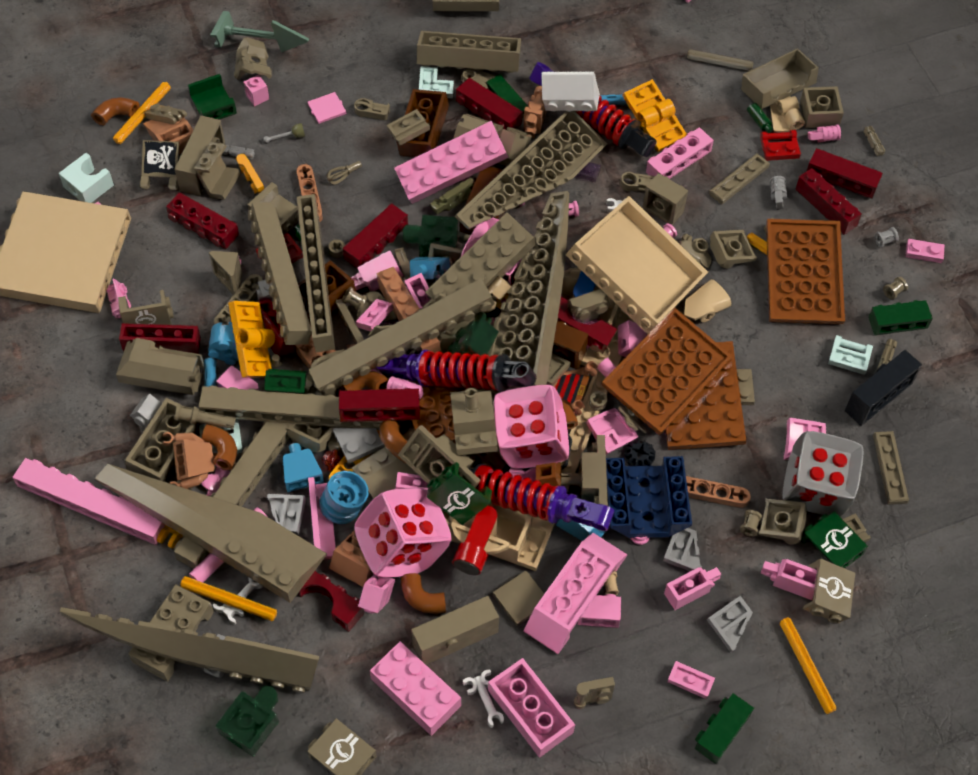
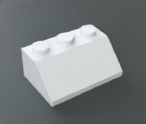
[542,72,600,111]

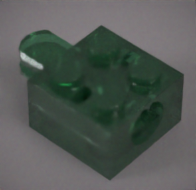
[403,215,458,257]
[448,312,499,362]
[215,686,279,757]

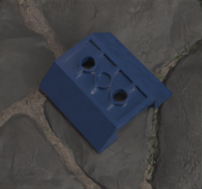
[606,456,692,538]

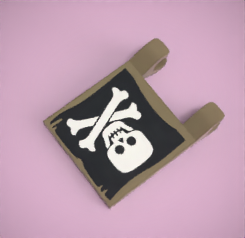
[140,140,179,190]

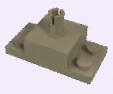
[450,388,498,455]
[398,425,481,487]
[561,435,608,506]

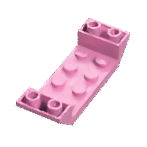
[524,533,627,654]

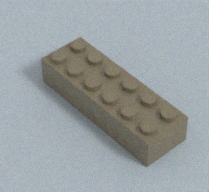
[417,31,521,73]
[425,213,536,300]

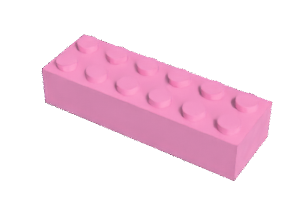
[394,121,509,204]

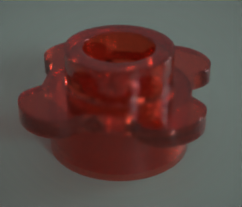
[322,449,341,472]

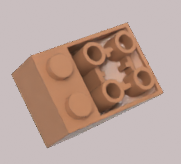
[143,118,193,154]
[329,530,374,587]

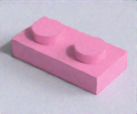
[906,239,944,263]
[356,299,393,331]
[667,661,715,699]

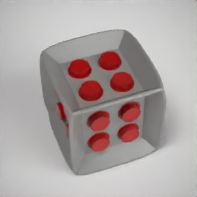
[783,431,864,516]

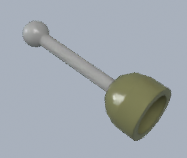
[263,123,305,143]

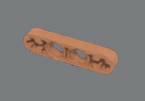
[297,164,323,222]
[686,476,751,508]

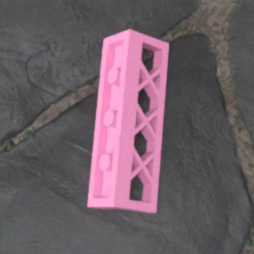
[308,477,336,560]

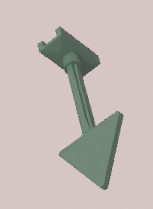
[210,11,309,52]

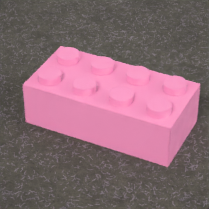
[370,642,461,736]
[488,658,575,758]

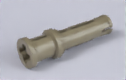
[174,403,236,430]

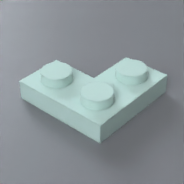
[419,66,454,98]

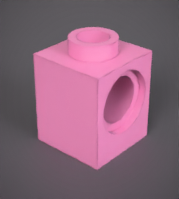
[244,75,269,107]

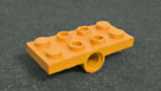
[622,79,687,153]
[228,301,275,378]

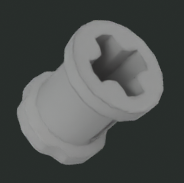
[874,227,899,248]

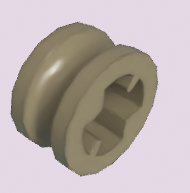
[329,240,345,258]
[589,391,607,411]

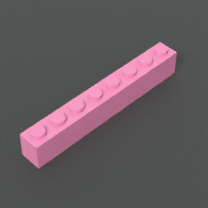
[12,458,165,545]

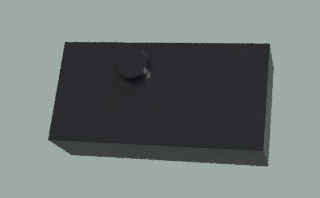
[845,350,922,426]

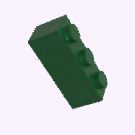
[868,300,933,336]
[695,693,754,764]

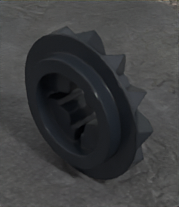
[624,439,656,466]

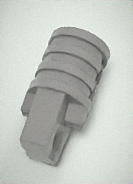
[770,176,787,209]

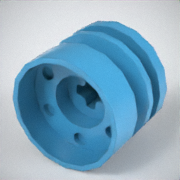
[319,471,368,524]

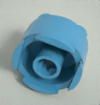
[208,322,239,365]

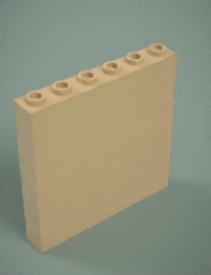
[0,192,131,313]
[566,196,708,334]

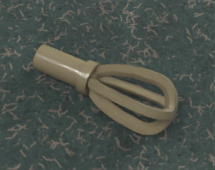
[327,161,362,184]

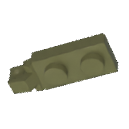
[430,177,475,214]

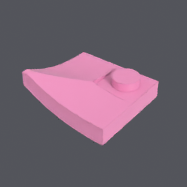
[585,408,638,455]
[784,418,826,460]

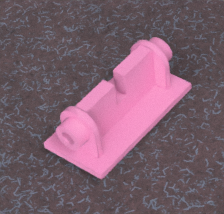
[107,279,131,318]

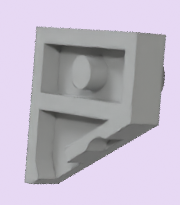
[333,428,384,463]
[267,494,306,535]
[663,528,702,572]
[707,596,753,653]

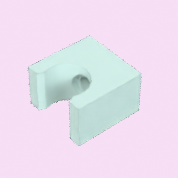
[59,153,114,203]

